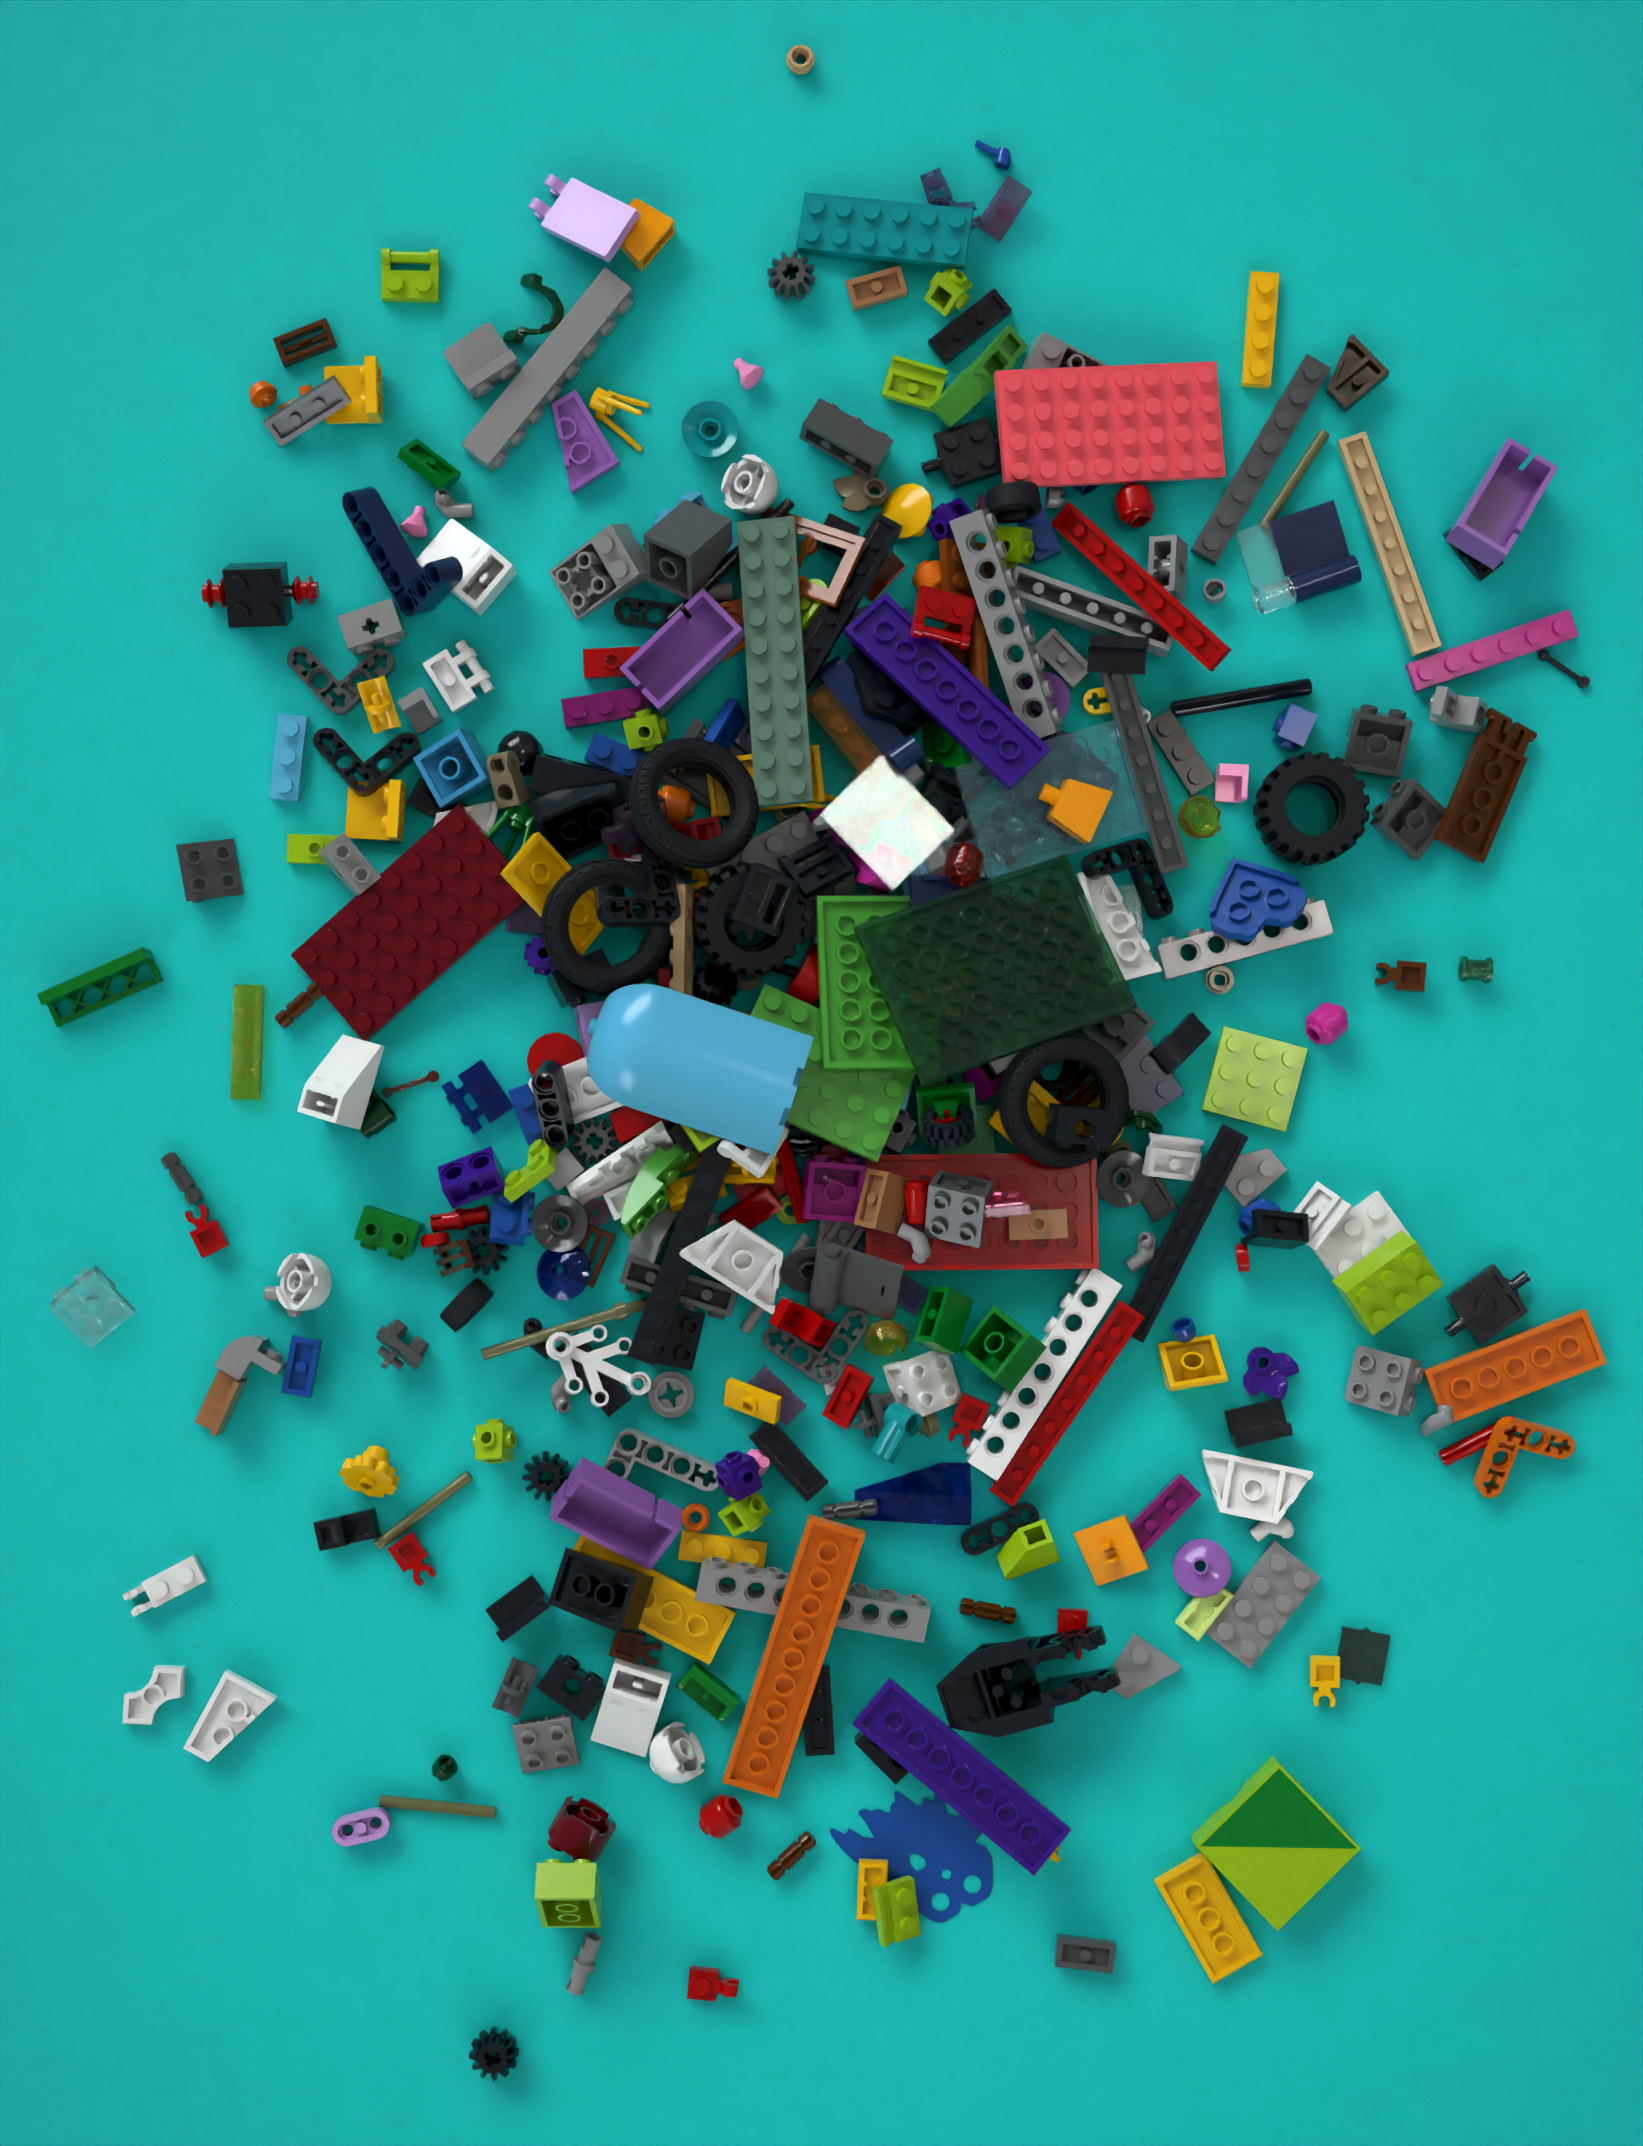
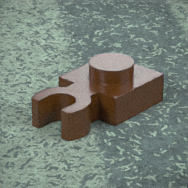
[1375,960,1427,993]
[609,1632,663,1666]

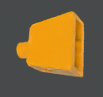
[620,198,676,272]
[1037,779,1113,844]

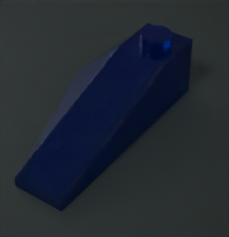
[854,1462,972,1525]

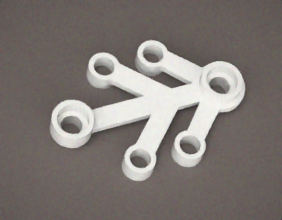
[546,1324,651,1408]

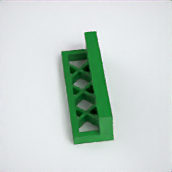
[37,947,164,1027]

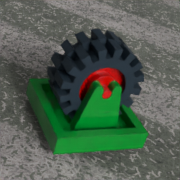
[916,1082,978,1150]

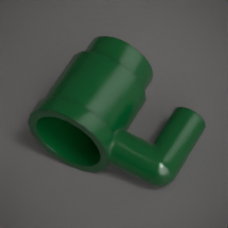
[360,1088,398,1139]

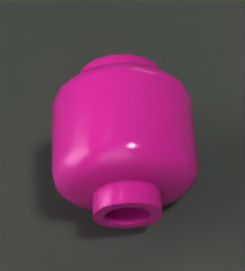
[1305,1002,1348,1045]

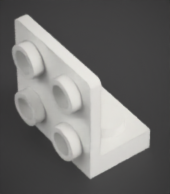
[883,1350,962,1417]

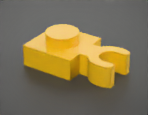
[1309,1655,1340,1707]

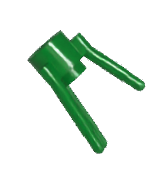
[487,804,535,858]

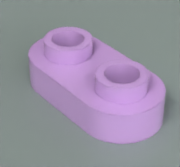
[332,1807,391,1847]

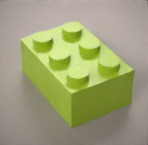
[1332,1230,1443,1336]
[534,1859,603,1928]

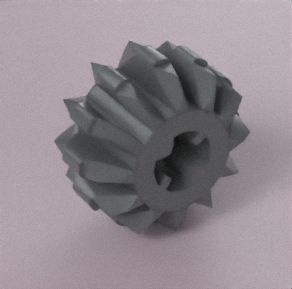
[767,251,815,303]
[571,1117,619,1165]

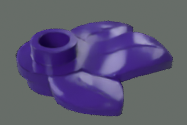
[1243,1347,1299,1400]

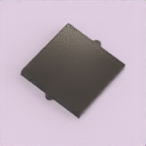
[1337,1626,1390,1686]

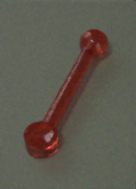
[381,1071,439,1098]

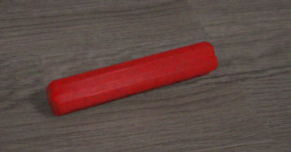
[776,1139,811,1224]
[1438,1416,1517,1466]

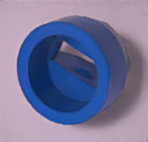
[1171,1317,1196,1343]

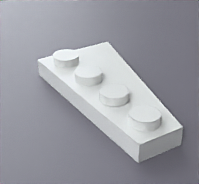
[1075,872,1162,986]
[566,1120,675,1205]

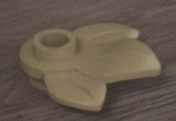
[833,469,889,512]

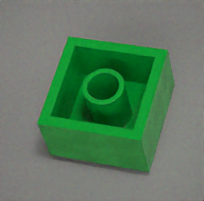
[958,1305,1047,1392]

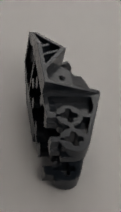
[936,1625,1121,1737]

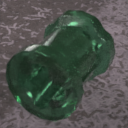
[1458,956,1494,983]

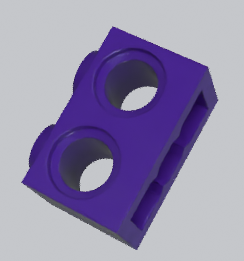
[438,1146,505,1209]

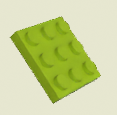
[1201,1026,1308,1132]

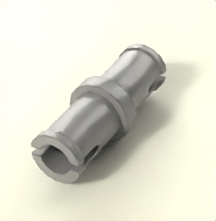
[566,1932,603,1996]

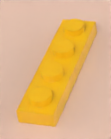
[1241,271,1280,389]

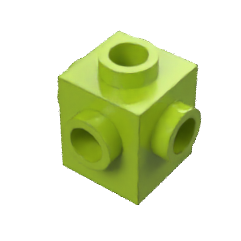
[923,268,973,317]
[995,526,1034,569]
[623,708,669,752]
[472,1419,517,1464]
[717,1491,771,1537]

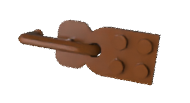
[939,538,995,690]

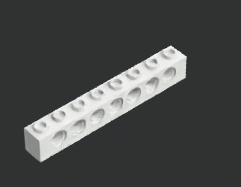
[965,1269,1123,1481]

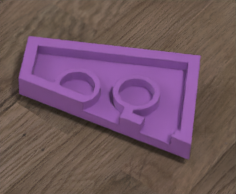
[551,389,621,494]

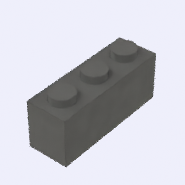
[799,398,894,479]

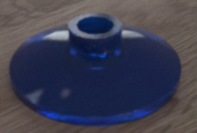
[537,1246,591,1300]

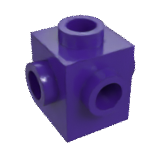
[926,497,972,542]
[524,933,557,976]
[715,1451,763,1501]

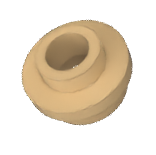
[786,45,815,75]

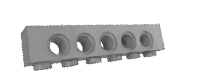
[1154,897,1333,981]

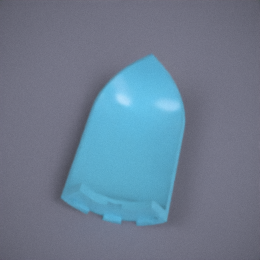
[586,984,814,1155]

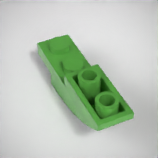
[930,325,1028,428]
[621,1142,700,1240]

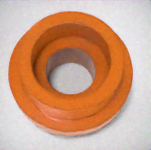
[249,381,277,408]
[681,1503,710,1532]

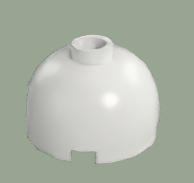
[721,455,779,515]
[276,1253,332,1311]
[649,1722,705,1784]

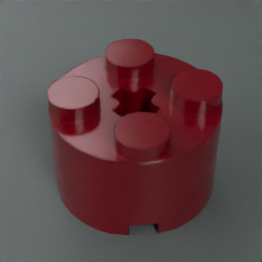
[548,1796,616,1862]

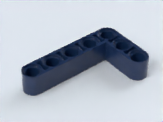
[342,487,463,617]
[817,655,926,780]

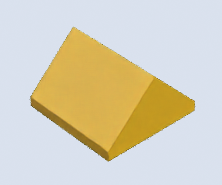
[1158,1334,1228,1391]

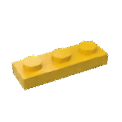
[678,1529,768,1569]

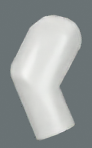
[1249,1517,1294,1542]

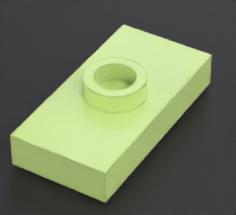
[1174,1588,1234,1641]

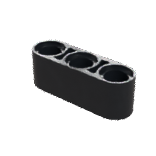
[531,1060,575,1148]

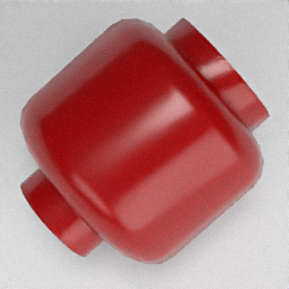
[1114,483,1155,528]
[699,1794,743,1839]

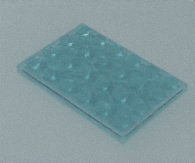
[954,719,1150,879]

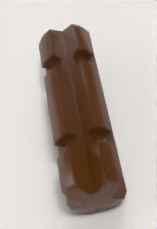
[275,982,324,1028]
[959,1598,1016,1624]
[767,1831,816,1880]

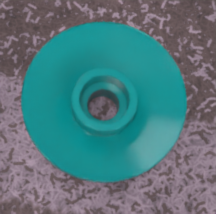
[682,401,739,458]

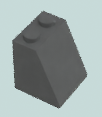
[644,499,733,601]

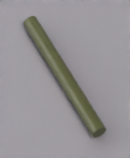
[1258,430,1330,531]
[374,1471,473,1550]
[379,1795,496,1819]

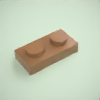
[845,265,908,312]

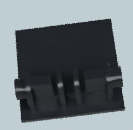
[656,1308,705,1370]

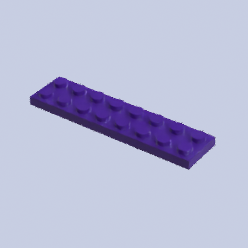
[844,592,1051,791]
[852,1677,1071,1875]

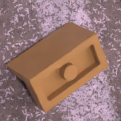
[854,1168,910,1235]
[195,1369,247,1436]

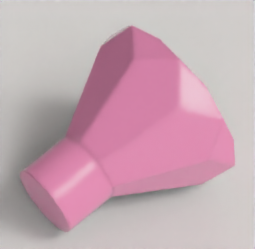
[733,358,764,390]
[400,506,428,539]
[746,1449,770,1476]

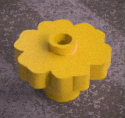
[339,1445,400,1498]

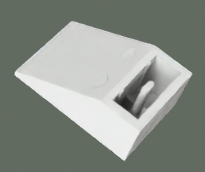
[416,518,517,616]
[297,1035,385,1130]
[590,1658,672,1757]

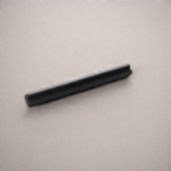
[1171,678,1312,717]

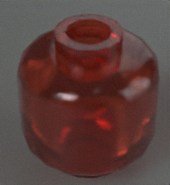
[943,842,984,887]

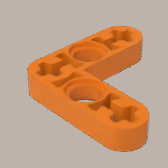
[1473,1416,1576,1498]

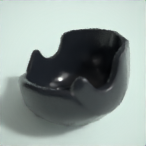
[497,730,544,776]

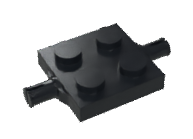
[921,417,1002,490]
[1444,1264,1531,1345]

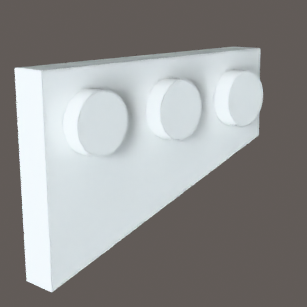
[183,1669,278,1762]

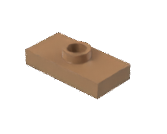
[1008,1209,1068,1241]

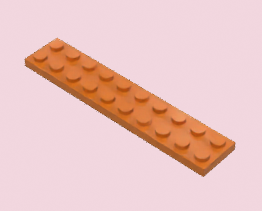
[722,1514,866,1799]

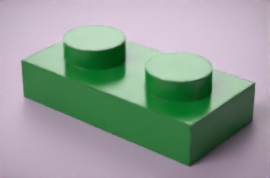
[397,438,461,491]

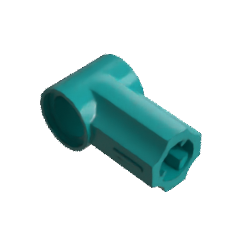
[870,1402,923,1464]

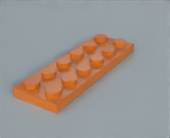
[1423,1308,1607,1423]

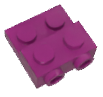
[802,1153,867,1222]

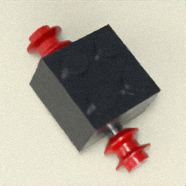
[202,562,320,628]

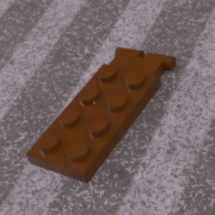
[1433,708,1537,863]

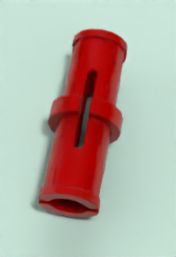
[430,1205,490,1233]

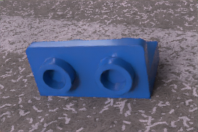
[488,1189,535,1246]

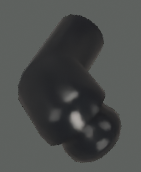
[524,1318,550,1359]

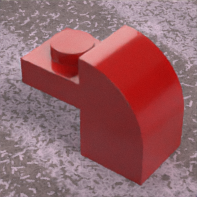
[784,944,819,1005]
[769,1297,837,1349]

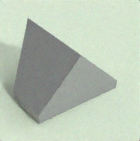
[627,1207,679,1264]

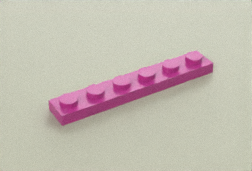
[1405,609,1579,693]

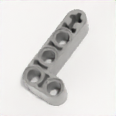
[604,1427,719,1491]

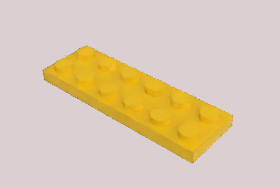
[574,1535,736,1665]

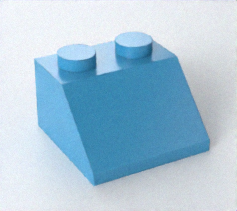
[413,728,492,808]

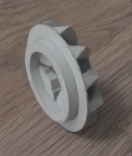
[648,1371,694,1418]

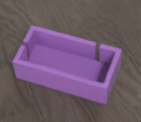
[1445,437,1558,570]
[619,588,744,716]
[549,1457,682,1570]

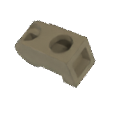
[487,750,533,809]

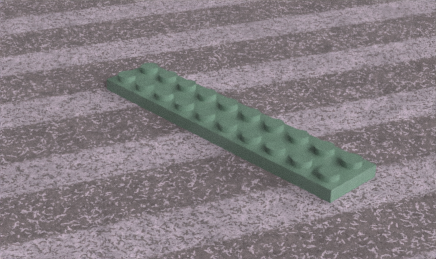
[737,516,815,808]

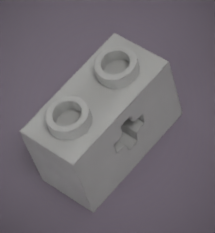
[1148,534,1188,601]
[337,598,407,656]
[318,832,381,897]

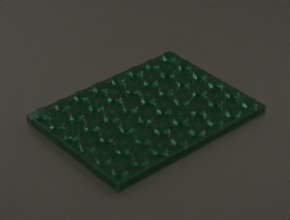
[853,853,1137,1087]

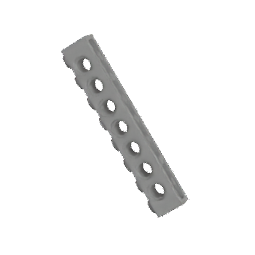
[949,509,1063,738]
[695,1556,931,1643]

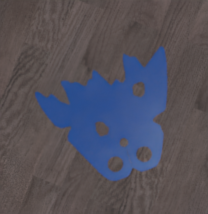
[830,1791,992,1922]

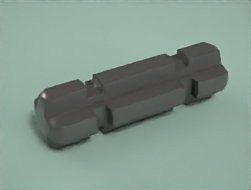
[161,1152,203,1205]
[822,1499,878,1520]

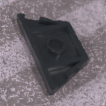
[847,652,930,732]

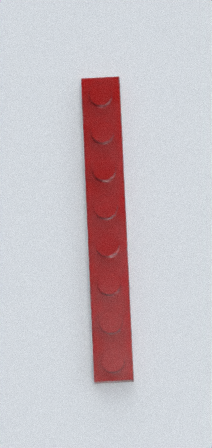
[1051,502,1232,672]
[989,1300,1144,1507]

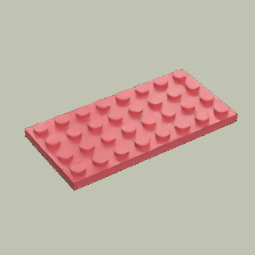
[993,361,1226,488]

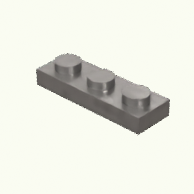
[263,375,352,447]

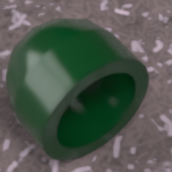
[431,1755,458,1781]

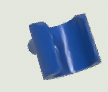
[975,140,1011,170]

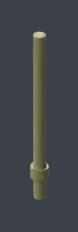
[481,1297,648,1360]

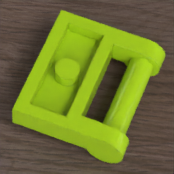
[381,248,441,303]

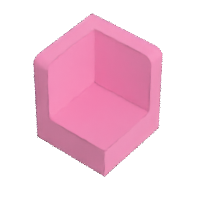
[1214,763,1249,803]

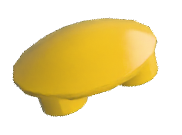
[882,483,934,539]

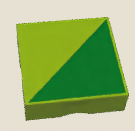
[1191,1756,1361,1931]

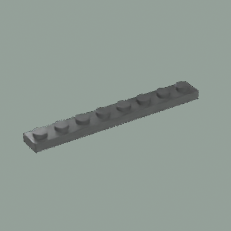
[1190,354,1331,565]
[1100,673,1189,875]

